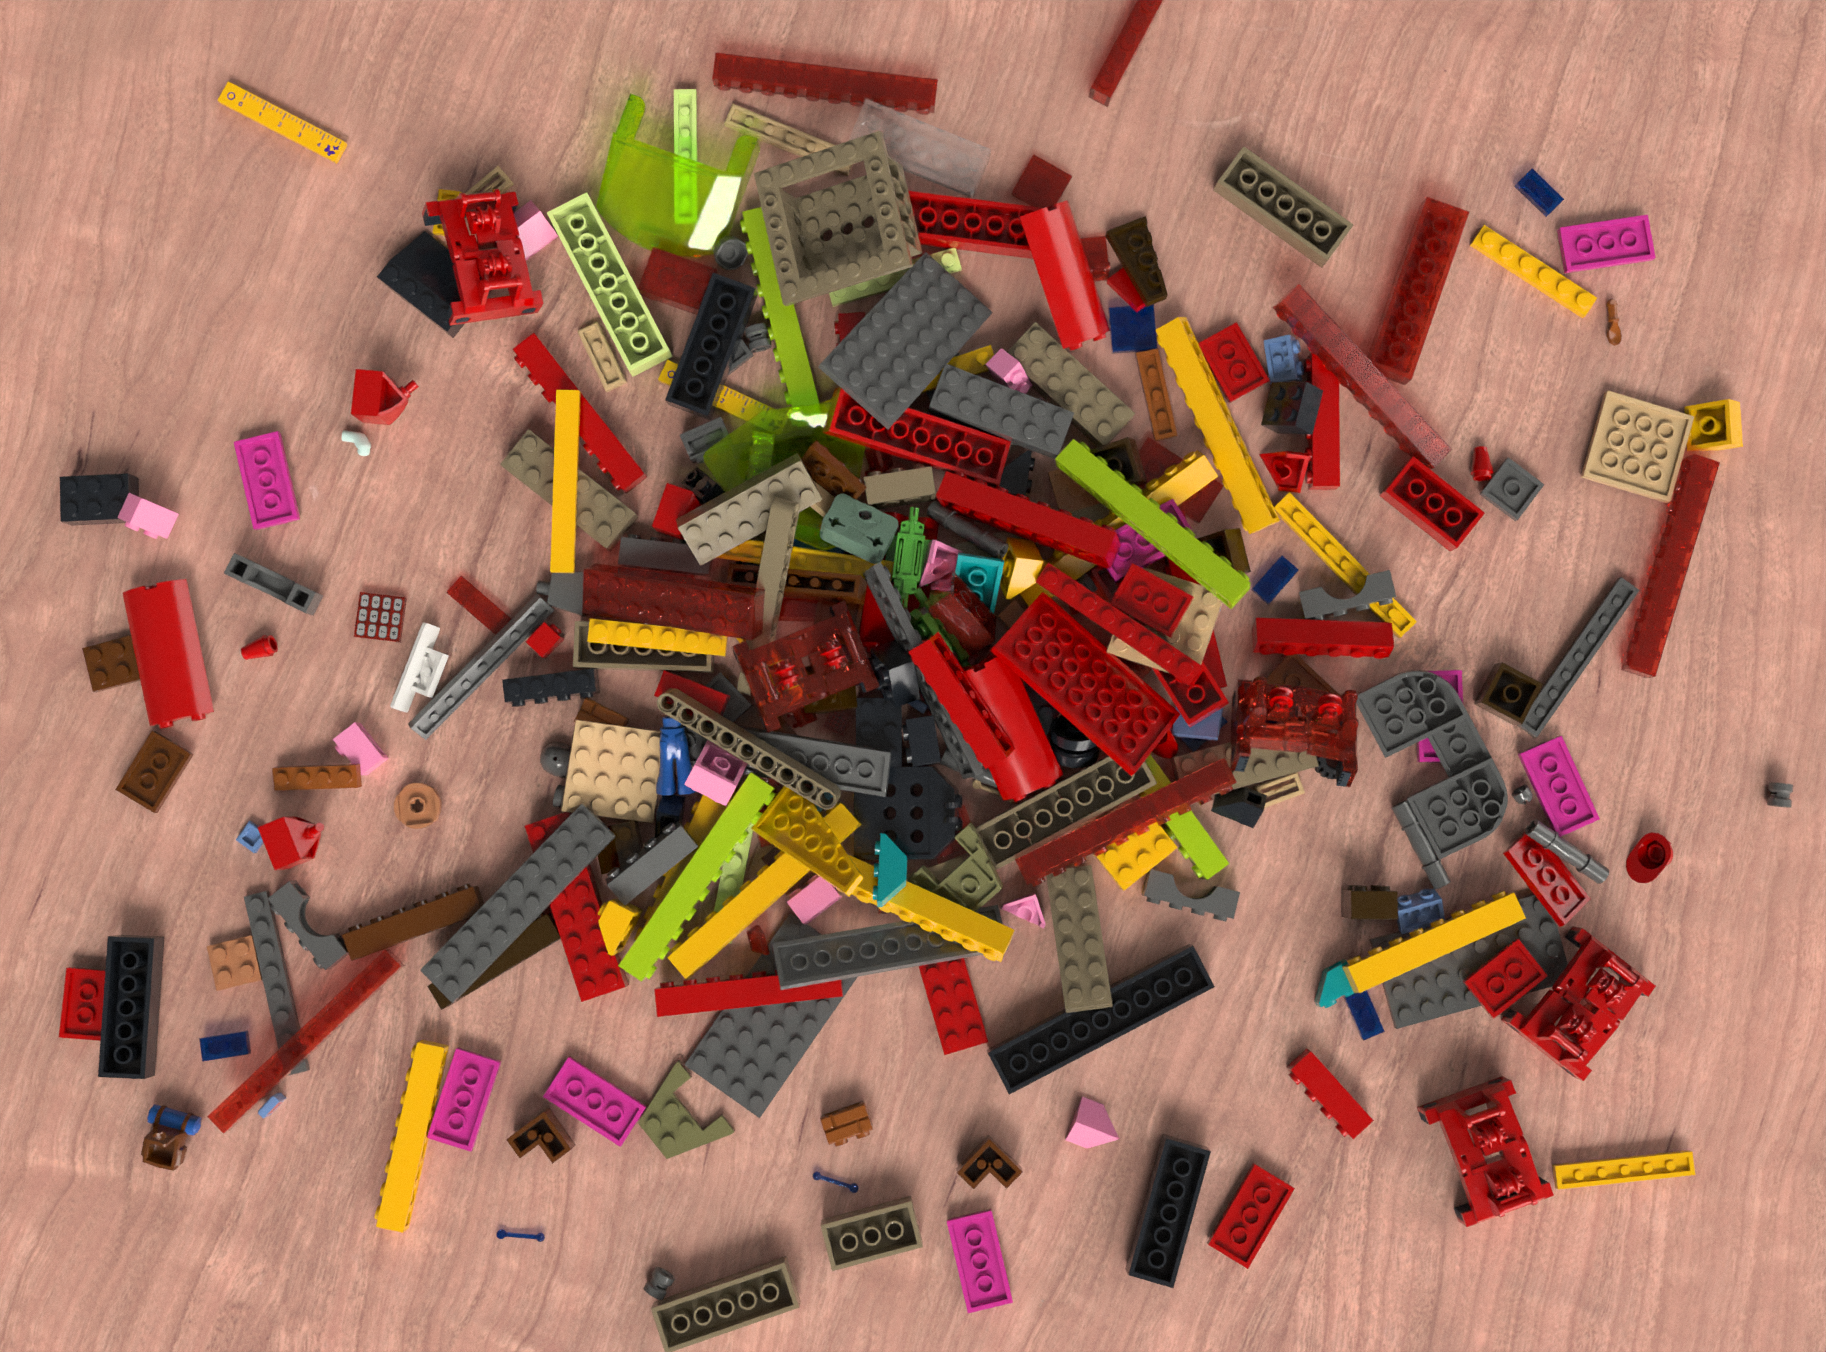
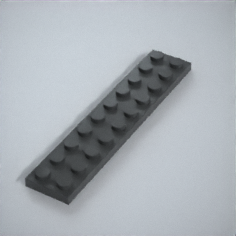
[862,562,984,779]
[667,715,892,797]
[420,804,616,1003]
[772,905,1009,990]

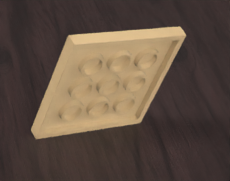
[1581,390,1694,503]
[1107,567,1223,673]
[561,719,661,823]

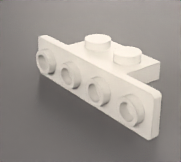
[390,622,449,713]

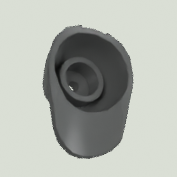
[540,742,571,778]

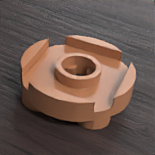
[394,783,442,829]

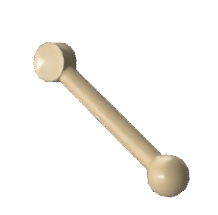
[972,780,1017,804]

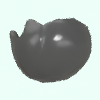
[714,236,748,270]

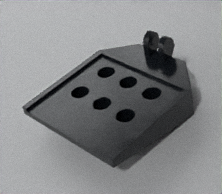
[854,767,963,860]

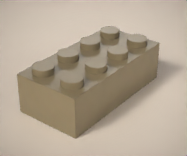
[821,1196,923,1271]

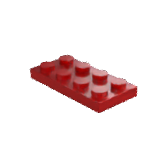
[1503,832,1591,927]
[919,958,988,1055]
[1207,1163,1295,1269]

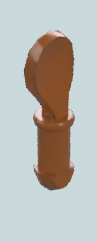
[1606,298,1622,346]

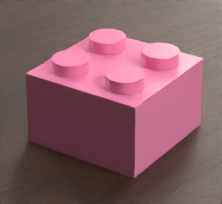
[684,740,748,806]

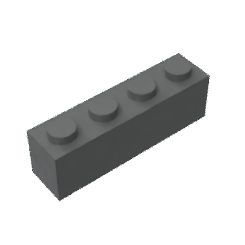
[618,534,713,577]
[605,821,698,905]

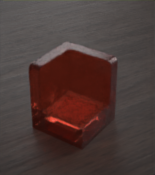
[864,448,894,476]

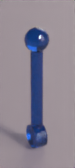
[812,1171,859,1193]
[496,1229,545,1242]

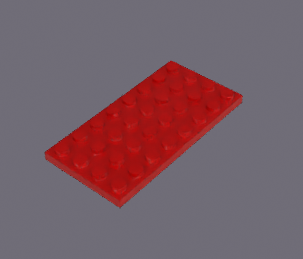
[990,592,1181,776]

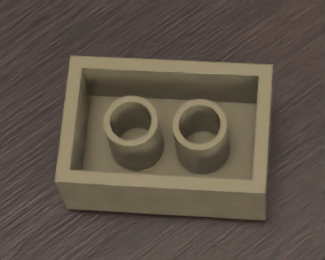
[863,464,936,510]

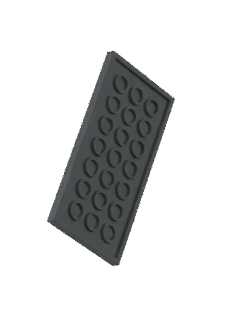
[818,252,993,429]
[1370,894,1568,1029]
[685,913,857,1118]

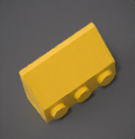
[598,898,643,956]

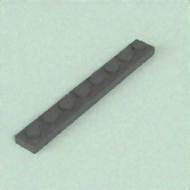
[1517,577,1640,738]
[408,594,554,740]
[244,891,310,1076]

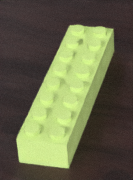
[547,192,673,377]

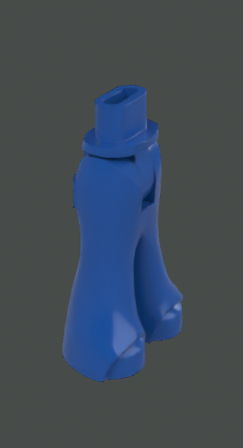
[656,716,696,795]

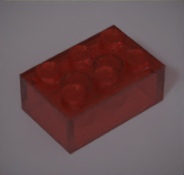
[638,247,719,315]
[929,570,996,655]

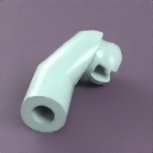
[342,430,371,456]

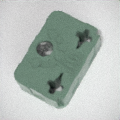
[819,494,898,564]

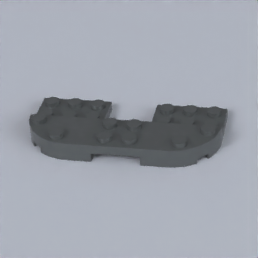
[1353,670,1508,860]

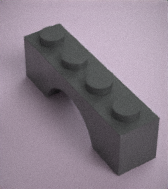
[224,553,324,616]
[1299,570,1397,620]
[1142,869,1240,922]
[268,880,349,970]

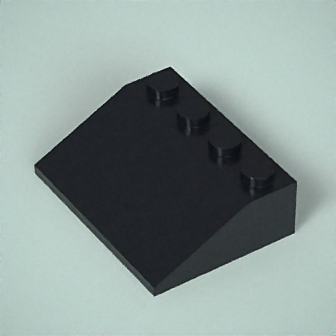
[377,231,492,338]

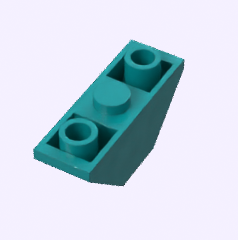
[873,833,907,907]
[1314,959,1354,1008]

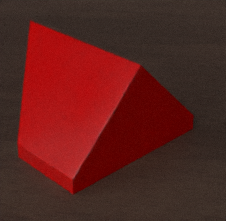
[1259,451,1310,493]

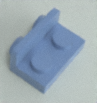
[1263,334,1304,385]
[1397,889,1445,934]

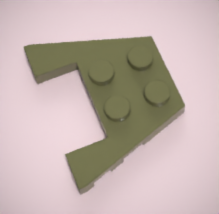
[907,822,1003,912]
[638,1061,735,1159]

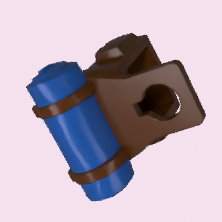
[141,1104,201,1171]

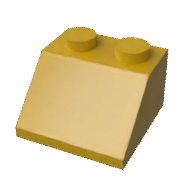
[1684,399,1743,451]
[1000,537,1045,599]

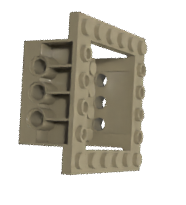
[754,130,922,306]

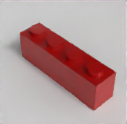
[1286,1048,1374,1140]

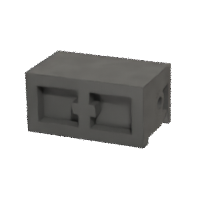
[680,417,734,464]

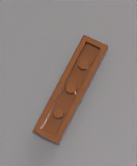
[1135,348,1178,442]
[272,764,362,791]

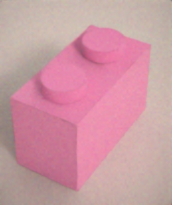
[986,348,1032,394]
[117,493,178,539]
[333,722,389,776]
[787,875,842,925]

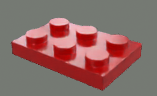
[1198,322,1270,404]
[1109,563,1194,638]
[1463,939,1548,1019]
[59,967,105,1041]

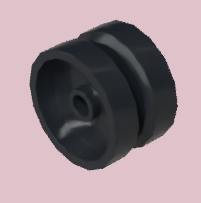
[1050,715,1100,768]

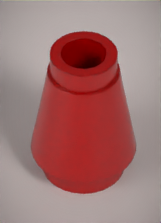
[1470,446,1494,481]
[241,635,278,660]

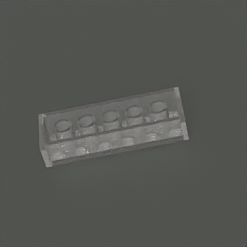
[849,99,991,198]

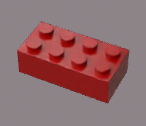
[1379,456,1485,551]

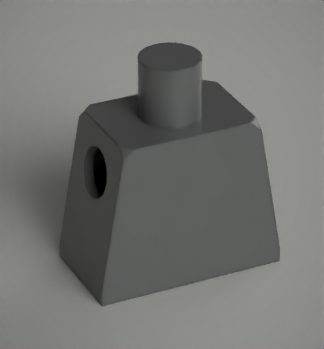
[536,572,593,617]

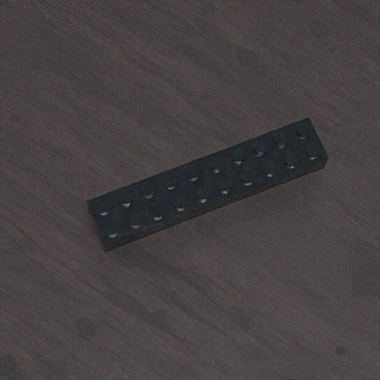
[987,944,1215,1095]

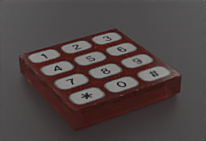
[354,592,407,643]

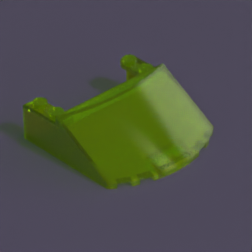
[596,93,760,258]

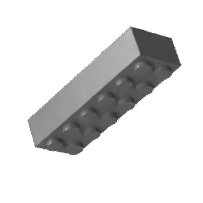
[928,364,1074,459]

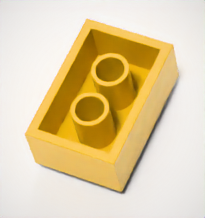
[1093,811,1178,891]

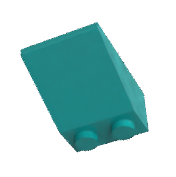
[948,553,1004,621]

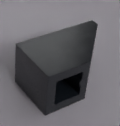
[999,450,1035,496]
[681,467,725,504]
[1211,787,1267,828]

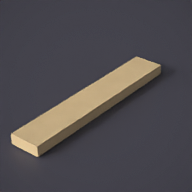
[724,104,853,176]

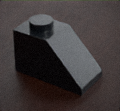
[655,795,686,838]

